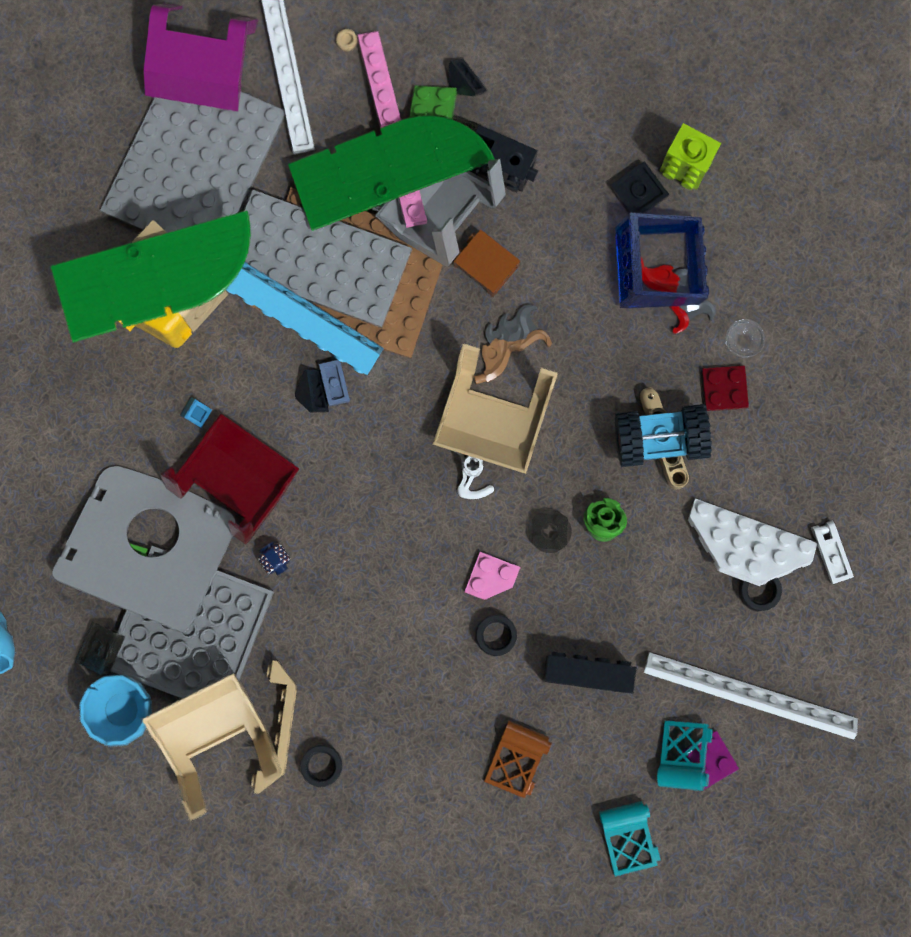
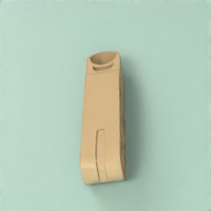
[640,387,689,490]

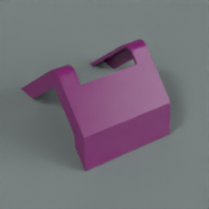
[144,3,258,112]

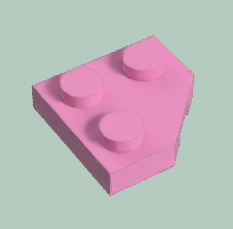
[465,552,520,600]

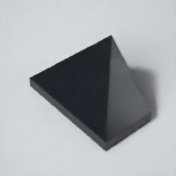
[449,58,487,96]
[295,370,329,413]

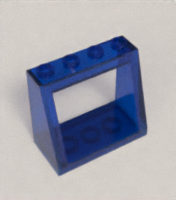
[615,213,709,308]

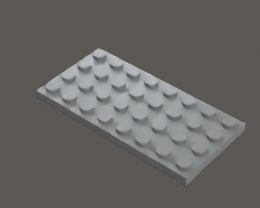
[244,190,412,328]

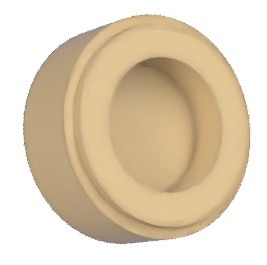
[336,29,357,51]

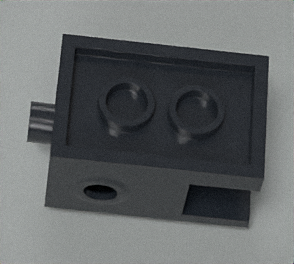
[470,125,538,192]

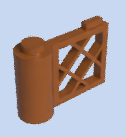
[484,720,552,798]

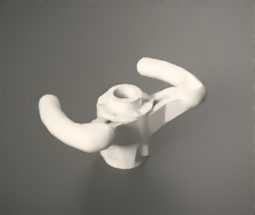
[454,451,494,499]

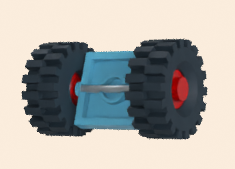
[615,404,712,467]

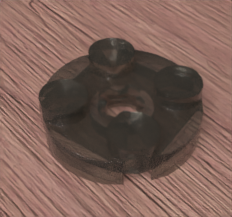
[528,510,572,553]

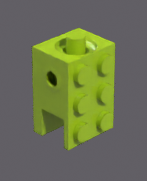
[660,123,721,190]

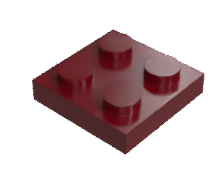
[702,365,749,411]

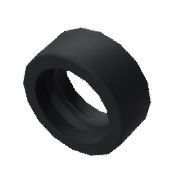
[739,578,782,612]
[476,615,517,656]
[300,745,343,787]

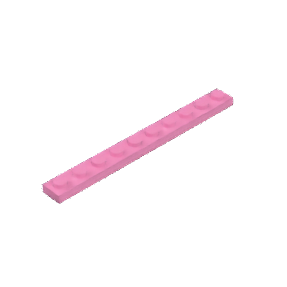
[358,31,427,228]

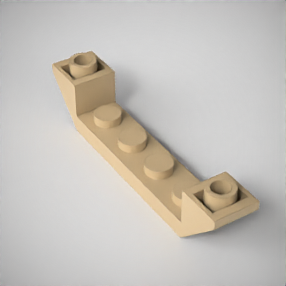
[251,661,297,794]

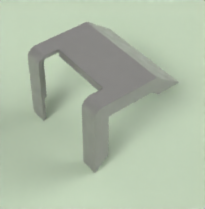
[376,159,506,266]

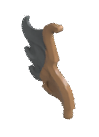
[474,304,552,384]

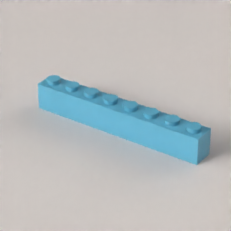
[226,262,384,375]

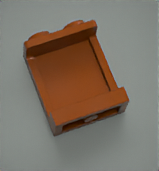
[454,229,520,297]

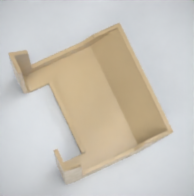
[433,344,558,474]
[142,674,282,820]

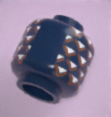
[258,542,290,576]

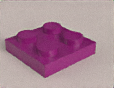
[678,731,739,790]

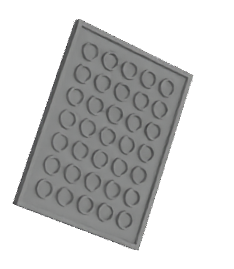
[100,92,286,233]

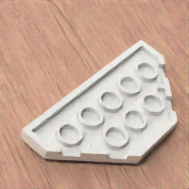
[688,499,817,586]

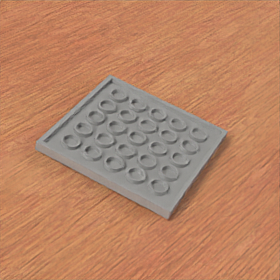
[103,546,274,699]

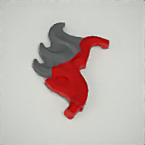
[634,257,715,334]

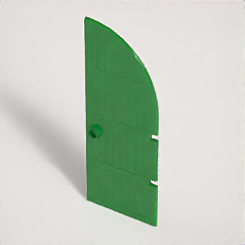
[288,116,495,231]
[51,211,251,342]

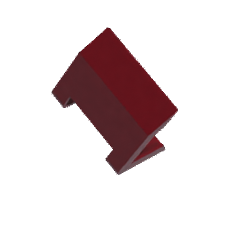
[161,414,299,545]

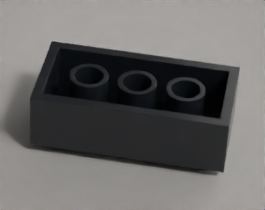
[543,651,637,694]

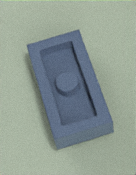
[319,360,350,407]

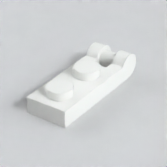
[811,521,854,584]

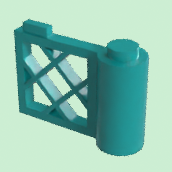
[657,721,713,791]
[599,801,661,876]

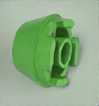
[584,498,627,542]

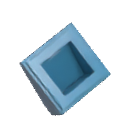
[180,398,212,428]

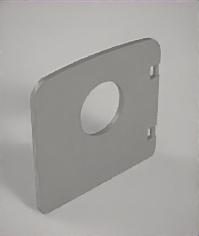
[53,466,235,632]

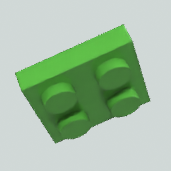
[409,86,457,120]

